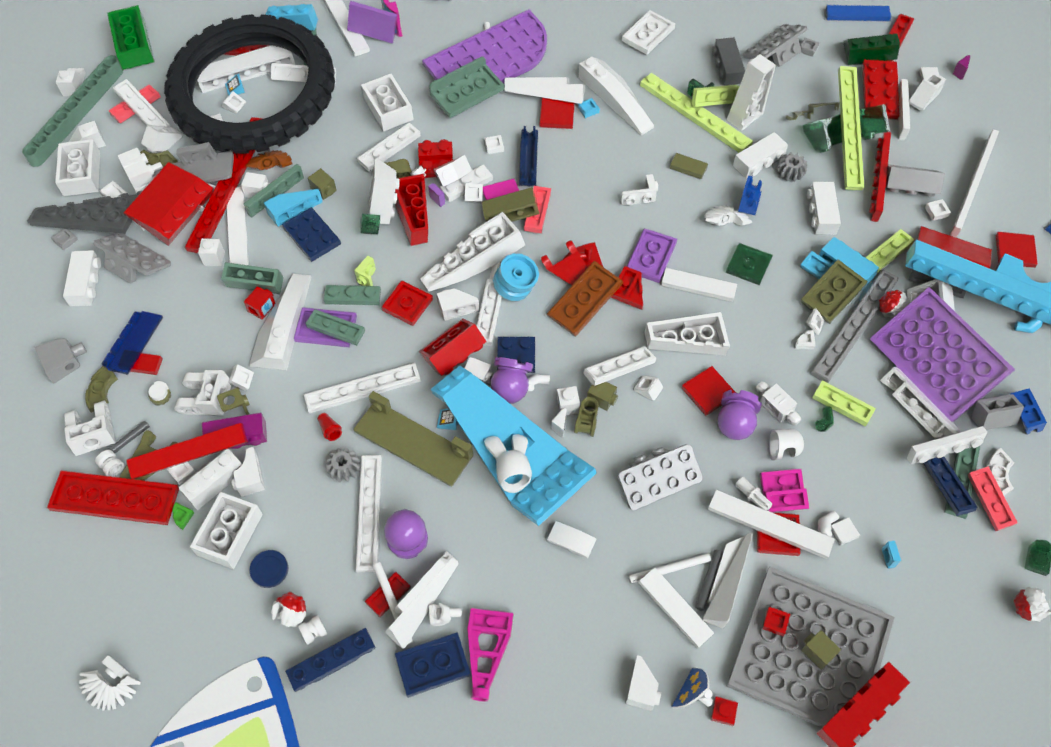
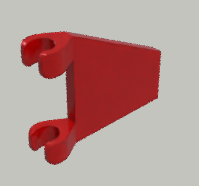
[541,240,588,286]

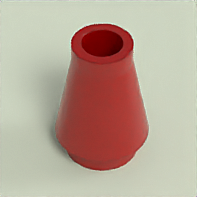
[317,413,342,441]

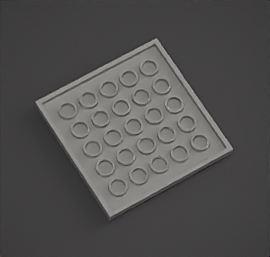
[727,566,894,742]

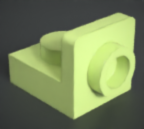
[354,256,376,286]

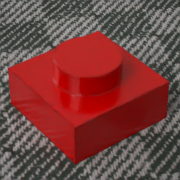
[762,606,790,637]
[711,696,738,726]

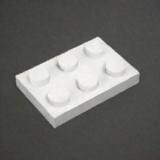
[622,10,675,55]

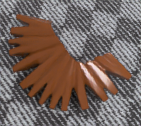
[246,150,293,170]

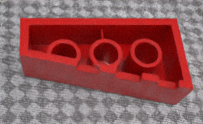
[395,174,428,246]
[816,661,911,747]

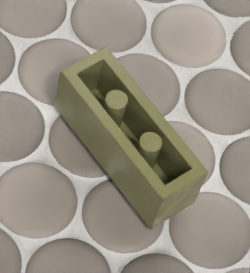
[482,187,539,222]

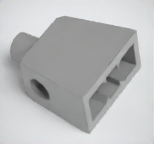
[34,338,87,384]

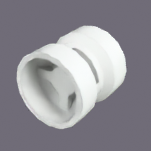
[95,450,124,477]
[298,615,327,645]

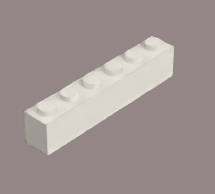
[197,45,295,93]

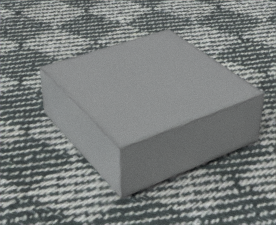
[800,37,819,57]
[51,228,78,250]

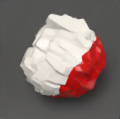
[879,290,911,319]
[1013,586,1051,622]
[271,592,306,627]

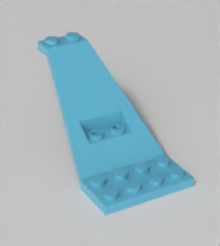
[431,366,597,526]

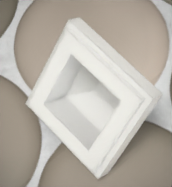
[805,309,825,335]

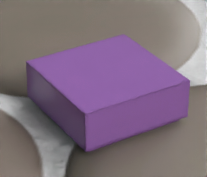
[428,183,445,207]

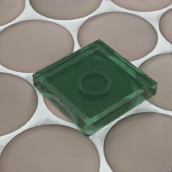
[726,243,773,285]

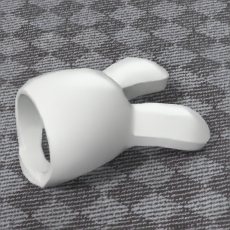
[484,434,532,493]

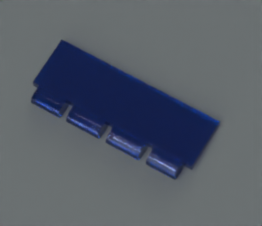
[101,311,163,375]

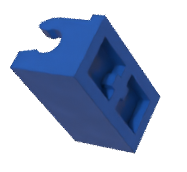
[738,175,762,215]
[1011,388,1047,434]

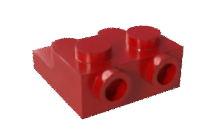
[418,139,453,178]

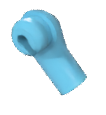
[1014,317,1043,333]

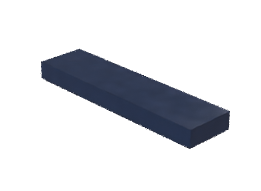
[923,457,977,516]

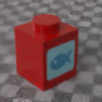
[244,286,276,320]

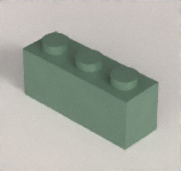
[221,262,284,294]

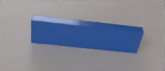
[826,5,891,21]

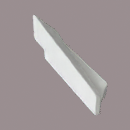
[505,77,585,104]
[880,367,961,438]
[702,533,753,629]
[385,551,458,648]

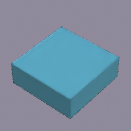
[577,98,600,118]
[882,541,901,568]

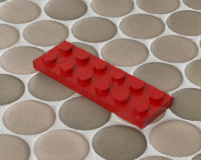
[47,471,179,525]

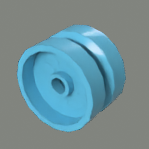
[493,253,539,301]

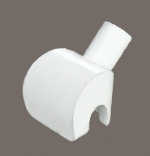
[429,603,462,626]

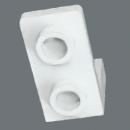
[621,174,658,205]

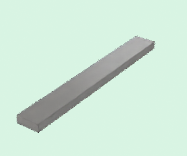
[811,269,899,383]

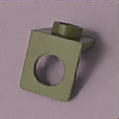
[217,387,250,415]

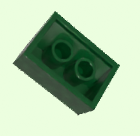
[843,34,900,65]

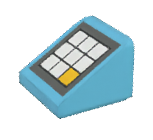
[225,74,245,95]
[437,408,458,430]

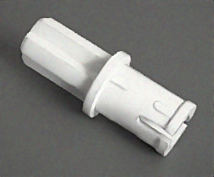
[735,477,772,511]

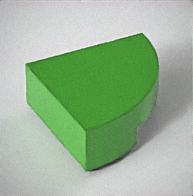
[172,502,194,530]

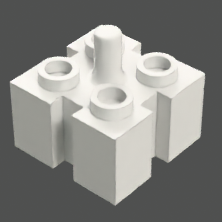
[117,148,163,193]

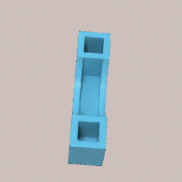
[995,253,1051,293]

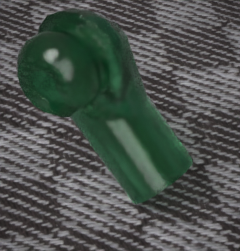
[815,406,834,432]

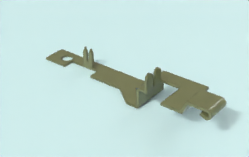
[785,102,840,120]

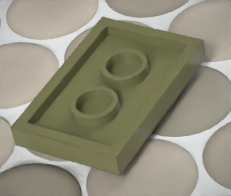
[801,260,868,324]

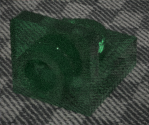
[1024,540,1051,576]

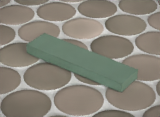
[244,164,304,218]
[944,446,980,519]

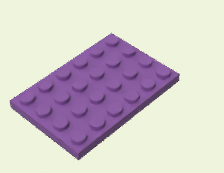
[870,287,1015,422]

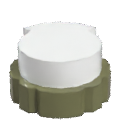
[148,381,171,405]

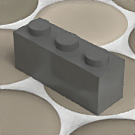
[712,37,745,86]

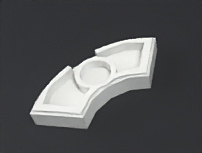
[986,447,1014,496]

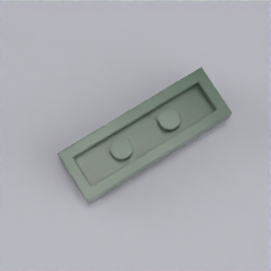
[324,285,381,305]
[306,309,365,346]

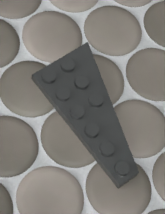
[27,191,142,234]

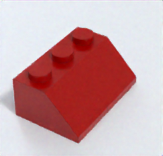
[419,318,487,376]

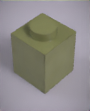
[307,168,337,200]
[587,382,618,411]
[801,630,841,670]

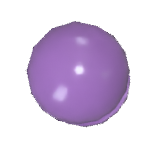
[491,357,533,404]
[718,390,762,440]
[384,509,428,559]

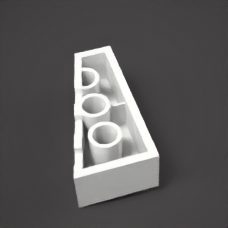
[727,54,776,131]
[644,312,730,355]

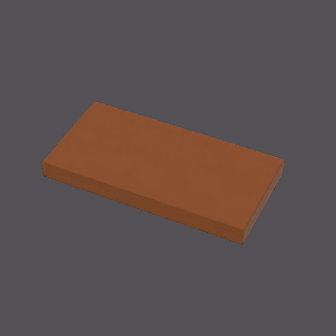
[547,261,623,337]

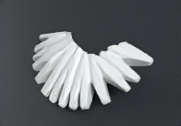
[705,205,752,226]
[79,670,141,711]

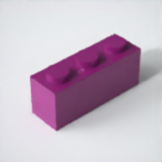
[202,413,267,449]

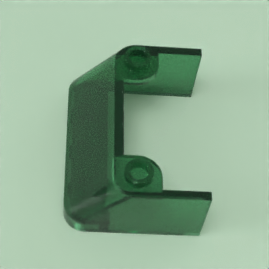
[802,104,890,153]

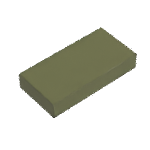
[670,153,708,179]

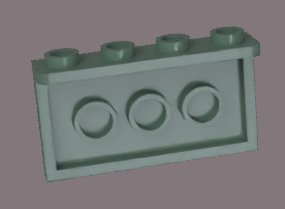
[429,56,505,118]

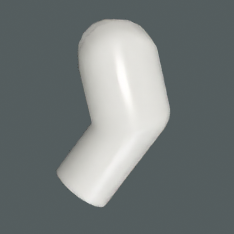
[528,374,550,391]
[818,510,839,537]

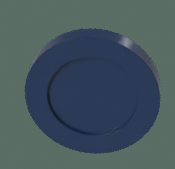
[249,550,288,588]

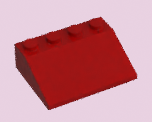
[123,162,213,246]
[907,226,992,270]

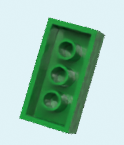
[107,5,155,70]

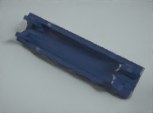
[519,126,538,186]
[285,628,376,692]

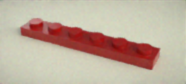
[869,131,891,222]

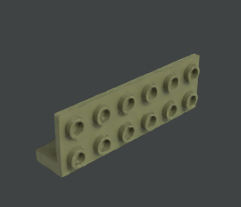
[354,391,474,486]

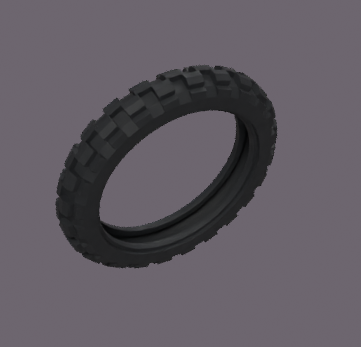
[164,14,335,154]

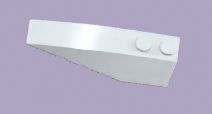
[579,57,654,135]
[420,212,525,291]
[249,274,311,370]

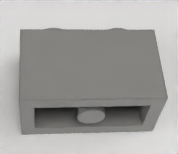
[971,394,1024,430]

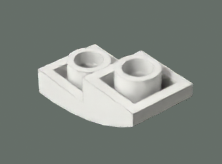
[547,521,596,558]

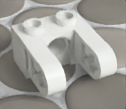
[174,370,232,415]
[64,401,115,456]

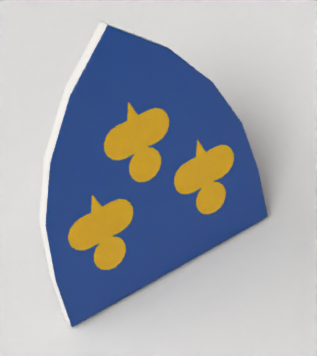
[672,668,713,708]

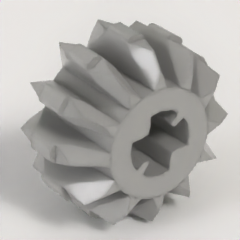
[777,152,807,182]
[326,448,360,482]

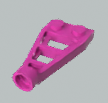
[467,608,514,702]

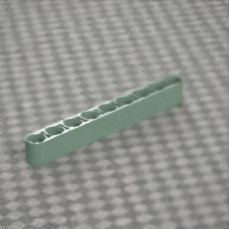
[22,55,123,167]

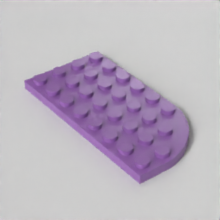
[422,9,547,84]

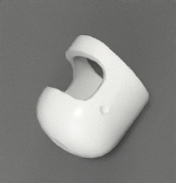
[769,429,804,460]

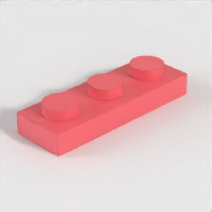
[109,85,160,124]
[524,186,551,234]
[967,466,1018,531]

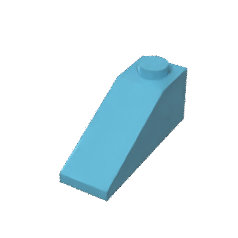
[264,189,323,227]

